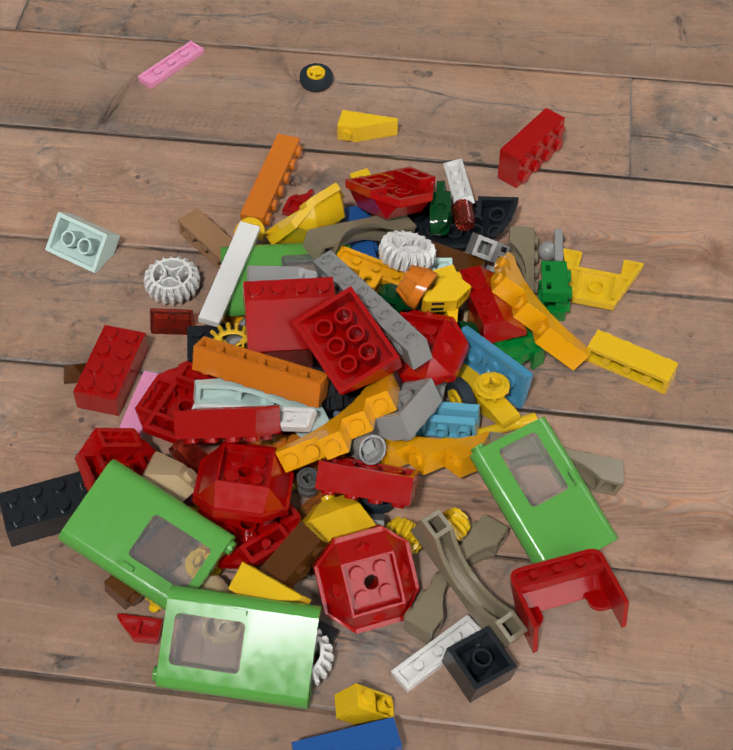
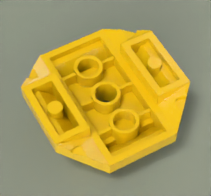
[265,183,345,244]

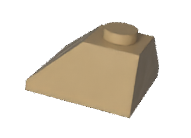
[142,451,197,502]

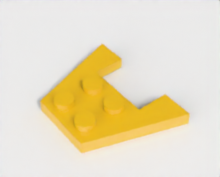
[563,248,644,311]

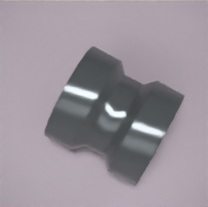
[297,467,319,498]

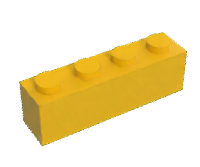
[585,329,679,394]

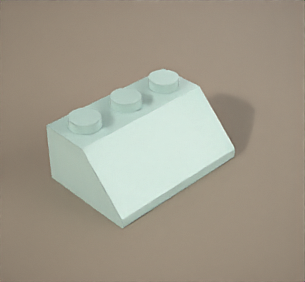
[45,212,120,273]

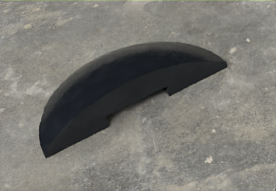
[407,196,519,250]

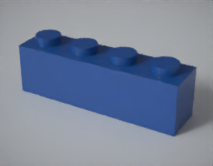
[291,717,402,750]

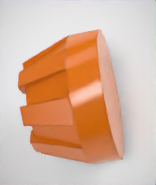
[396,265,439,310]

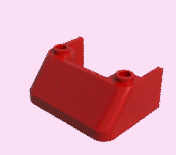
[510,549,629,653]

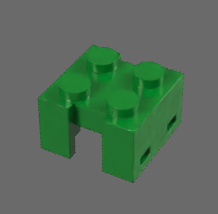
[538,261,572,321]
[492,328,545,370]

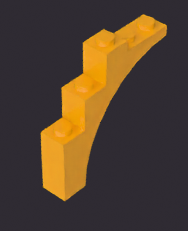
[490,252,589,371]
[275,373,400,473]
[378,431,490,478]

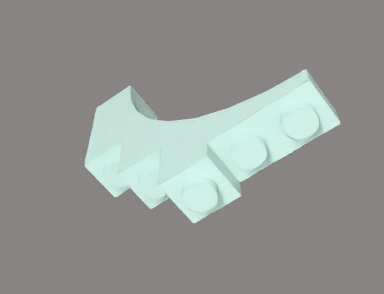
[193,378,329,438]

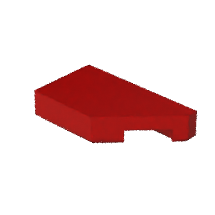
[282,189,314,216]
[117,613,163,645]

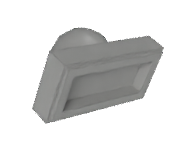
[537,229,563,261]

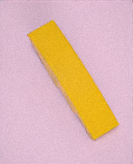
[457,363,521,428]

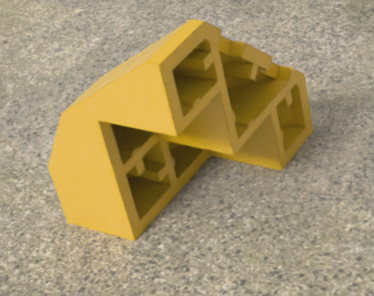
[303,495,376,568]

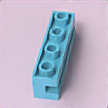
[415,402,481,438]

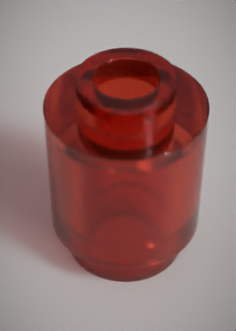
[452,199,475,231]

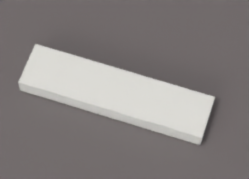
[443,159,475,208]
[391,615,481,693]

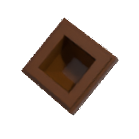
[64,363,86,384]

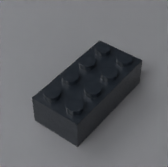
[0,471,88,547]

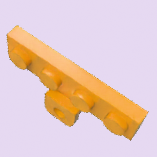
[336,245,406,293]

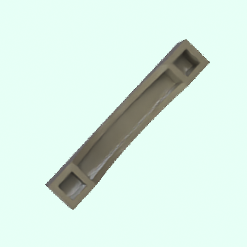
[302,215,416,260]
[508,226,538,334]
[484,431,624,496]
[411,509,528,649]
[403,514,508,645]

